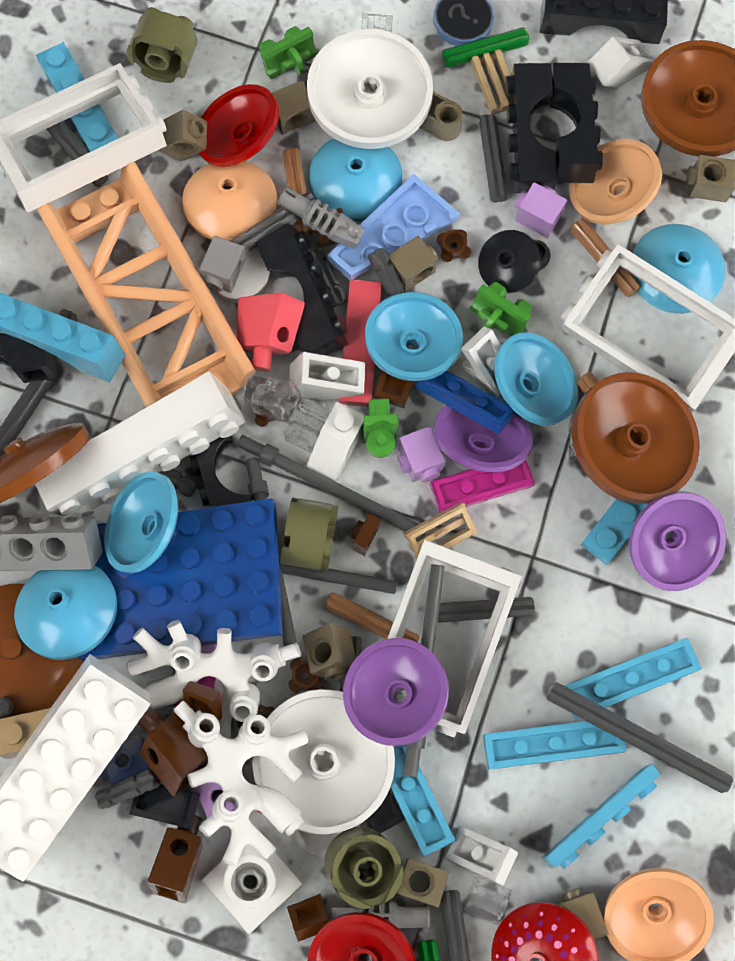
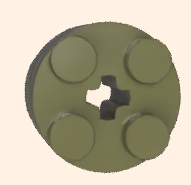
[126,7,197,83]
[280,497,339,571]
[324,827,404,909]

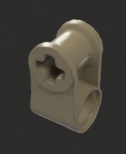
[419,91,462,141]

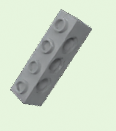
[0,513,103,571]

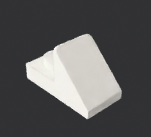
[461,327,501,398]
[445,826,518,886]

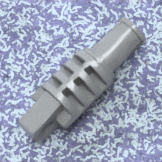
[277,186,364,249]
[330,900,430,929]

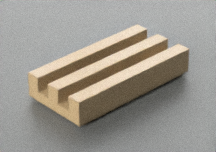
[471,49,511,114]
[403,502,478,560]

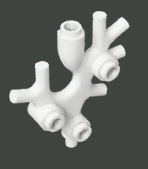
[128,620,301,739]
[173,701,308,866]

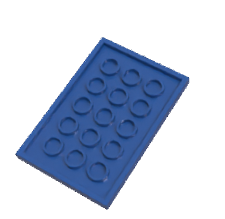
[78,498,283,661]

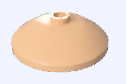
[569,139,662,225]
[182,161,277,242]
[604,868,714,961]

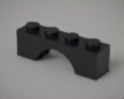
[539,0,668,44]
[505,63,558,193]
[550,63,603,183]
[256,224,348,356]
[0,333,56,383]
[189,435,251,507]

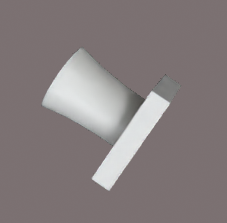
[202,844,302,934]

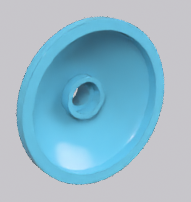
[309,138,403,221]
[633,224,725,314]
[365,292,463,381]
[494,333,578,426]
[104,471,178,574]
[14,565,117,660]

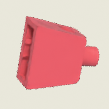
[236,292,305,372]

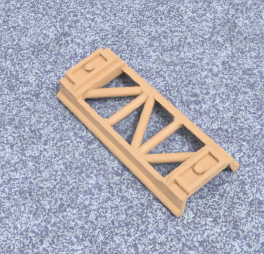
[37,161,256,407]

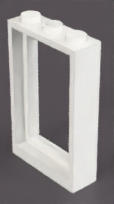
[0,63,167,213]
[561,244,735,413]
[387,540,522,738]

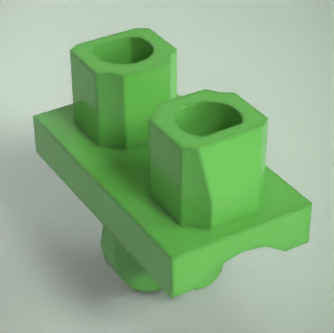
[259,26,318,80]
[470,282,532,336]
[362,399,398,458]

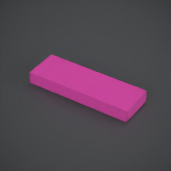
[430,460,535,513]

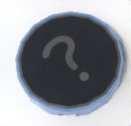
[433,0,494,46]

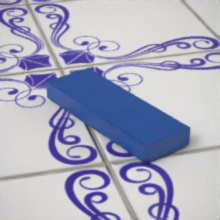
[416,370,516,434]

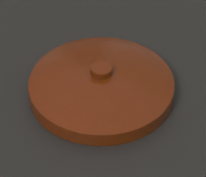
[641,40,735,157]
[572,372,700,504]
[0,422,90,503]
[0,583,84,718]

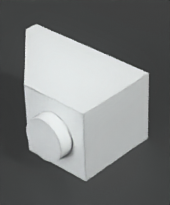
[587,36,654,87]
[289,352,365,400]
[306,402,365,482]

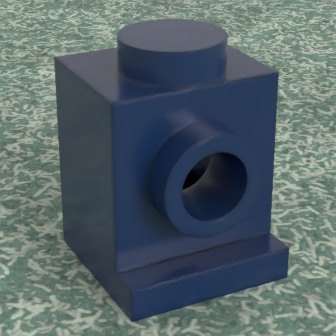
[101,735,151,784]

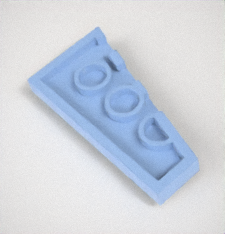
[327,174,460,281]

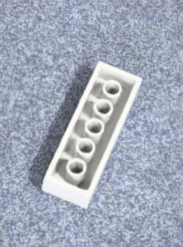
[35,372,246,517]
[0,654,151,882]

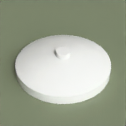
[307,29,433,149]
[253,689,395,834]

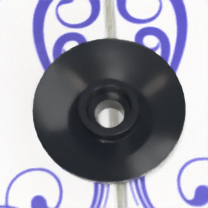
[478,230,541,293]

